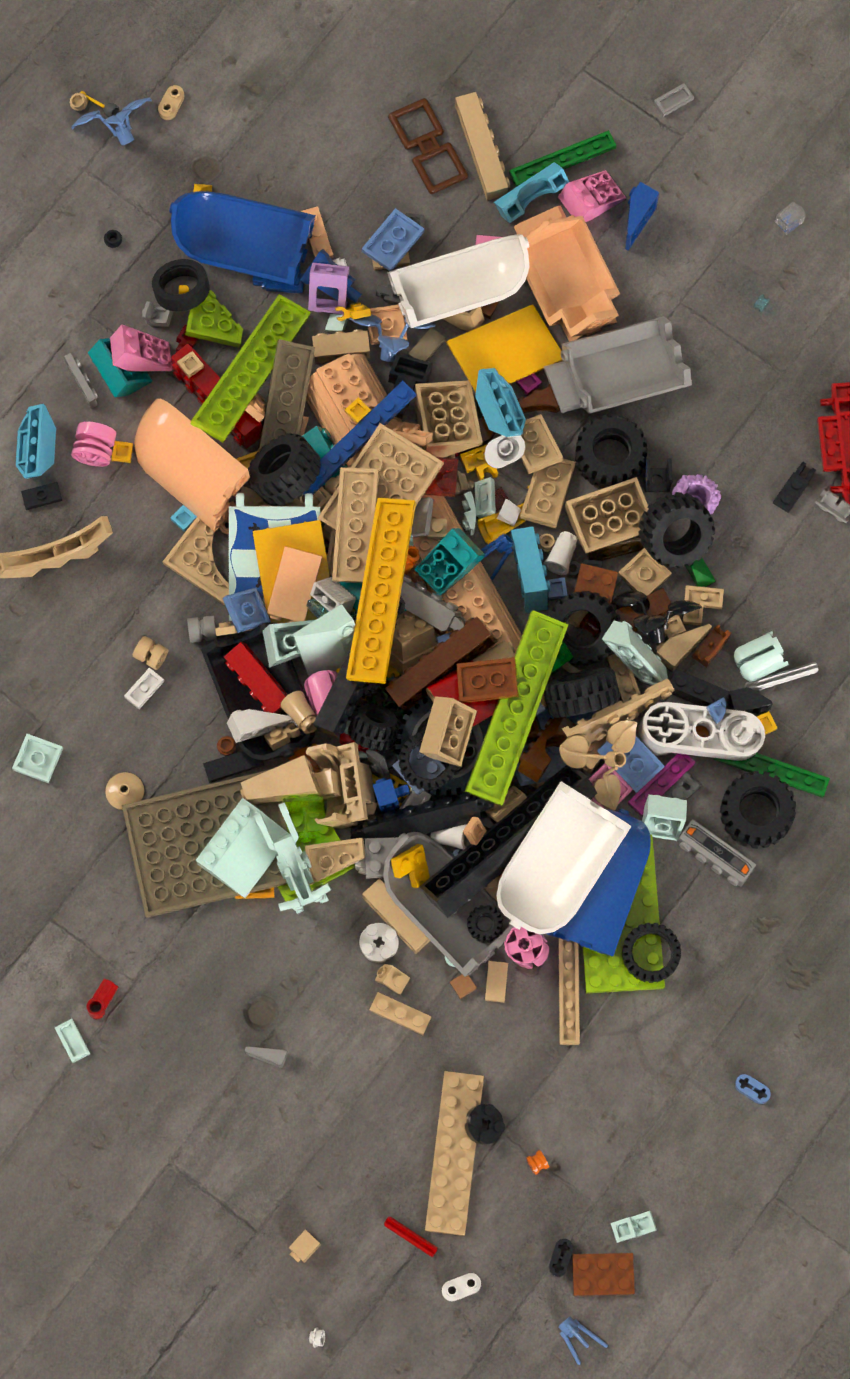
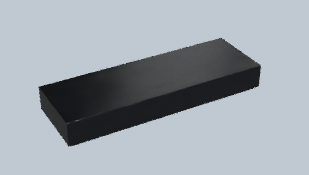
[203,751,264,783]

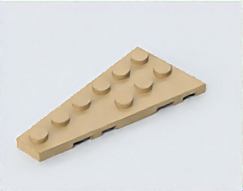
[562,678,675,747]

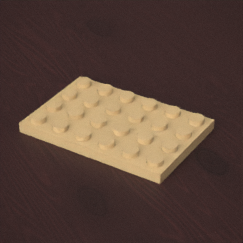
[318,423,444,530]

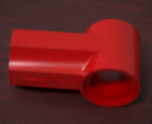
[87,979,119,1019]

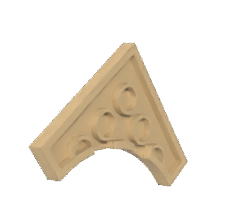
[163,517,229,605]

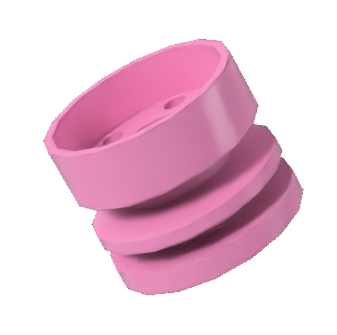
[71,422,116,467]

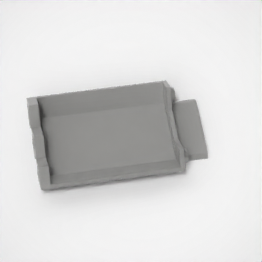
[543,316,692,414]

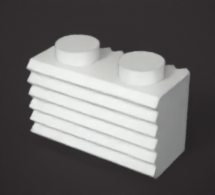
[310,577,356,613]

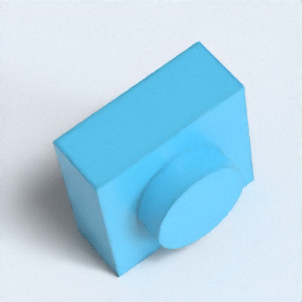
[170,505,197,532]

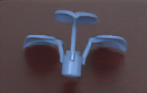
[71,97,152,145]
[348,314,436,362]

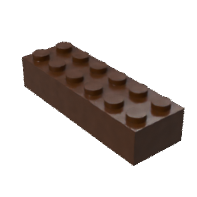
[386,617,498,713]

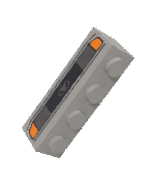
[678,819,756,887]

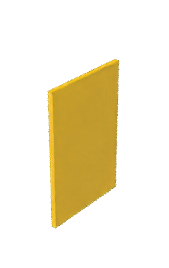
[446,304,563,392]
[253,520,330,624]

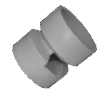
[187,615,217,643]

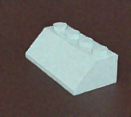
[602,621,668,685]

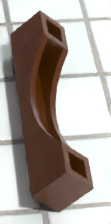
[472,384,561,450]

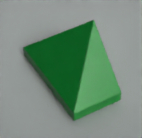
[685,558,716,587]

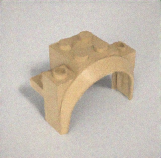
[306,742,376,829]

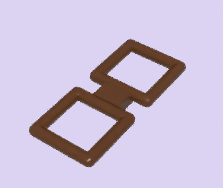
[388,98,468,194]

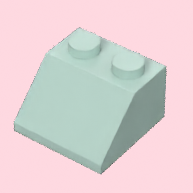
[642,795,687,841]

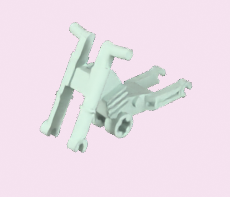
[254,802,331,914]

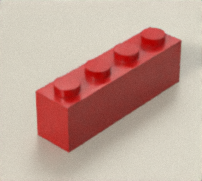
[224,642,288,714]

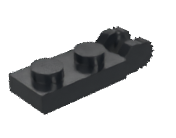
[773,462,816,513]

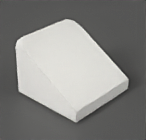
[497,499,521,526]

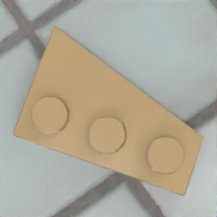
[305,838,365,885]

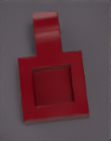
[176,324,199,353]

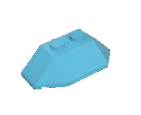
[475,368,526,437]
[16,404,56,479]

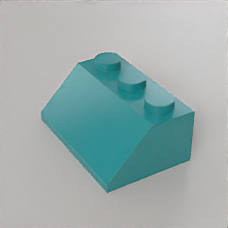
[88,338,152,397]

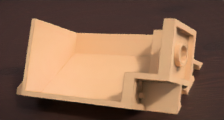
[514,206,620,342]

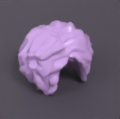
[672,474,721,514]

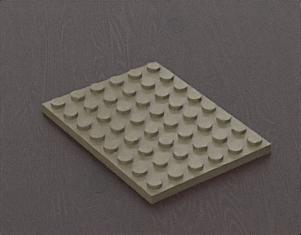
[122,770,288,918]

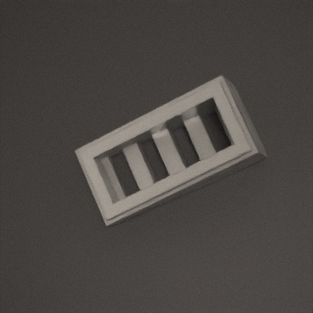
[245,1047,288,1068]

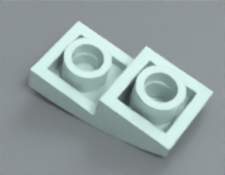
[462,491,476,535]

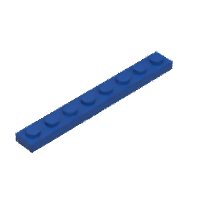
[302,381,416,497]

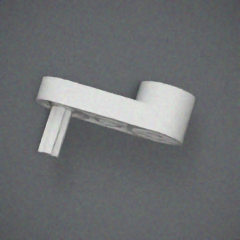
[637,702,765,761]

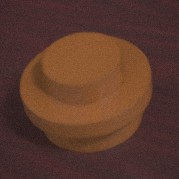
[217,736,236,756]

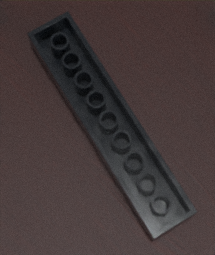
[420,765,597,918]

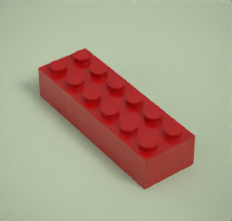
[171,344,262,449]

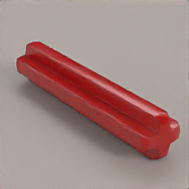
[384,1216,438,1257]

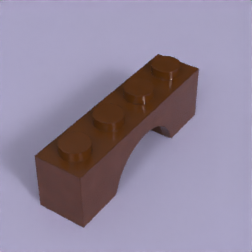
[517,717,577,783]

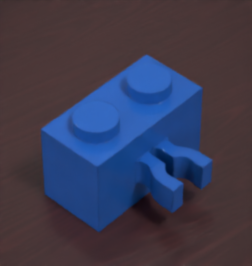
[373,778,410,814]

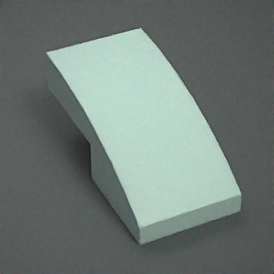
[611,1211,657,1243]

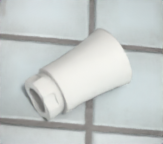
[543,531,578,575]
[431,824,471,850]

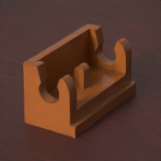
[691,625,731,668]

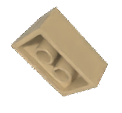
[419,696,477,766]

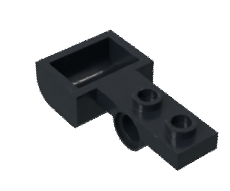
[388,353,433,419]

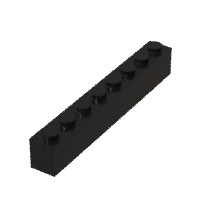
[313,596,405,739]

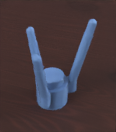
[559,1317,608,1365]

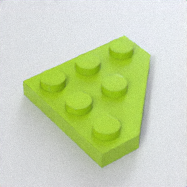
[185,286,243,348]

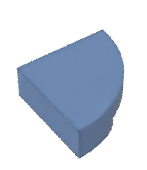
[706,697,726,724]

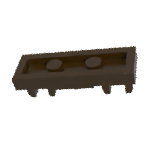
[587,536,644,561]

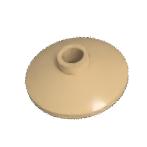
[105,772,144,810]

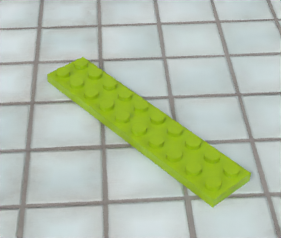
[190,294,311,443]
[465,610,568,806]

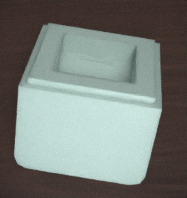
[325,314,348,334]

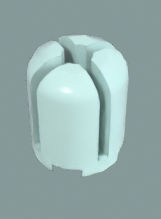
[734,631,789,682]

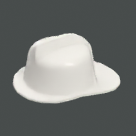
[484,435,525,468]

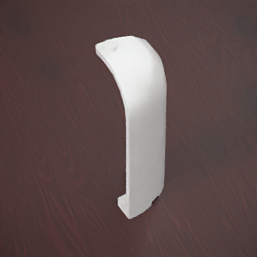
[387,234,529,328]
[497,781,631,934]

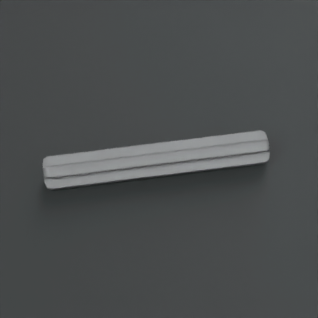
[745,662,819,691]

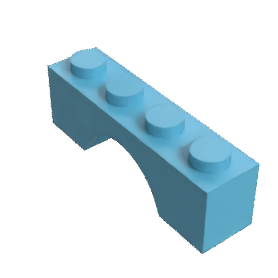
[494,162,569,223]

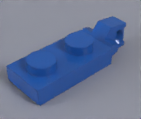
[252,273,304,293]

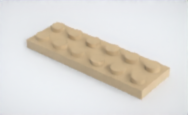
[332,467,379,583]

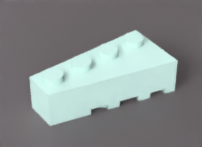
[263,620,315,668]

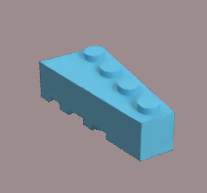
[511,526,551,613]

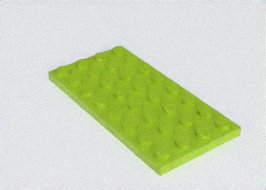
[582,835,665,993]

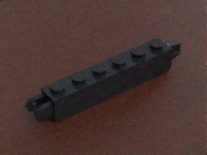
[350,792,494,841]

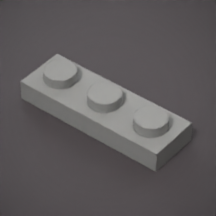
[64,353,99,409]

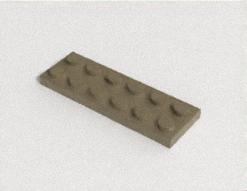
[258,339,315,450]

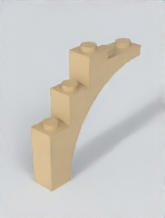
[0,516,113,578]

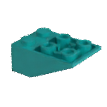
[414,528,486,596]

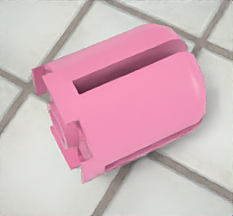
[304,670,338,715]
[504,927,549,969]

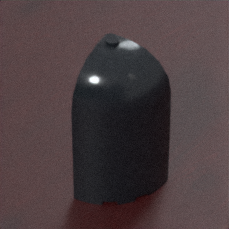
[201,623,315,761]

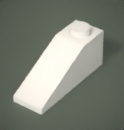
[227,709,292,743]

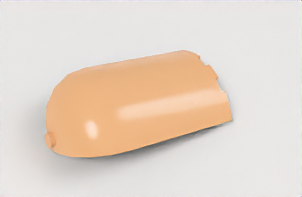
[134,399,250,532]

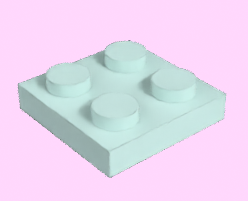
[12,734,63,783]

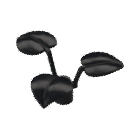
[614,591,702,643]

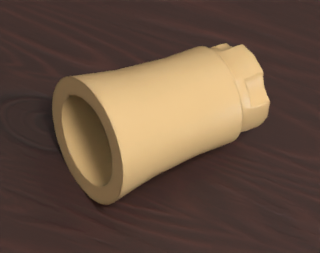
[281,691,317,734]

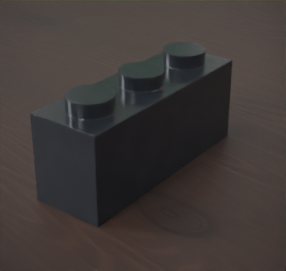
[670,669,729,707]

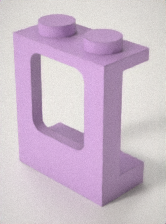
[308,263,349,314]

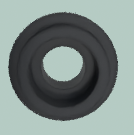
[104,230,122,248]

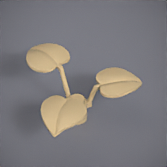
[559,720,637,810]

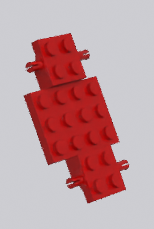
[817,382,850,504]

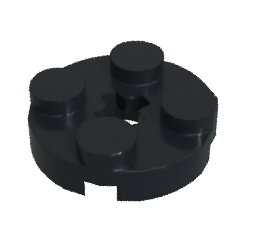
[465,1104,505,1144]

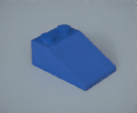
[625,182,659,251]

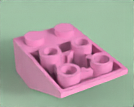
[558,170,626,222]
[110,324,172,371]

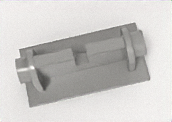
[815,489,850,523]

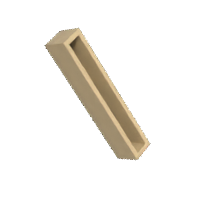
[455,92,510,201]

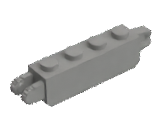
[400,574,467,631]

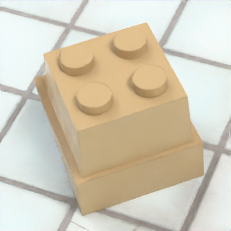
[389,610,439,675]

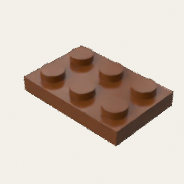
[457,657,519,703]
[572,1253,635,1296]

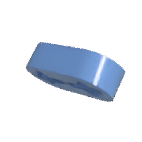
[735,1074,771,1104]

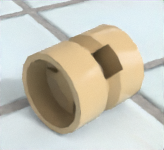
[133,636,169,670]

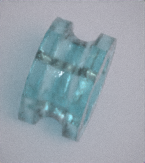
[753,294,770,313]

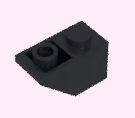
[728,687,773,715]

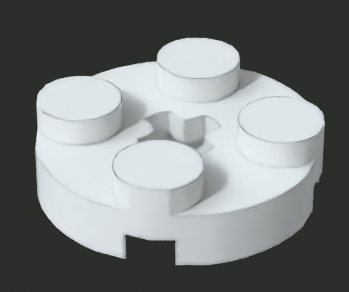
[359,923,399,963]

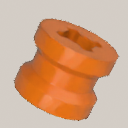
[526,1150,549,1175]

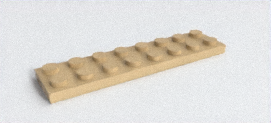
[425,1071,484,1236]

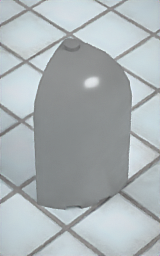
[383,832,514,977]

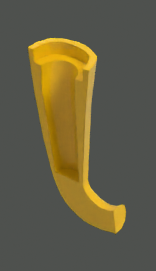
[477,486,529,544]

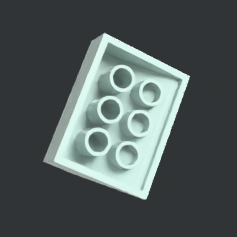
[292,604,355,676]
[196,798,289,898]

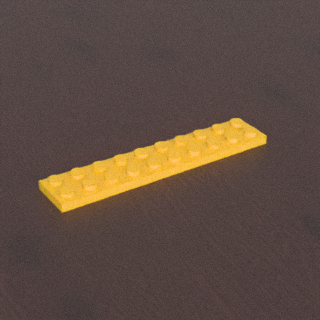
[346,498,416,684]

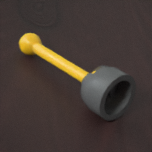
[80,91,119,117]

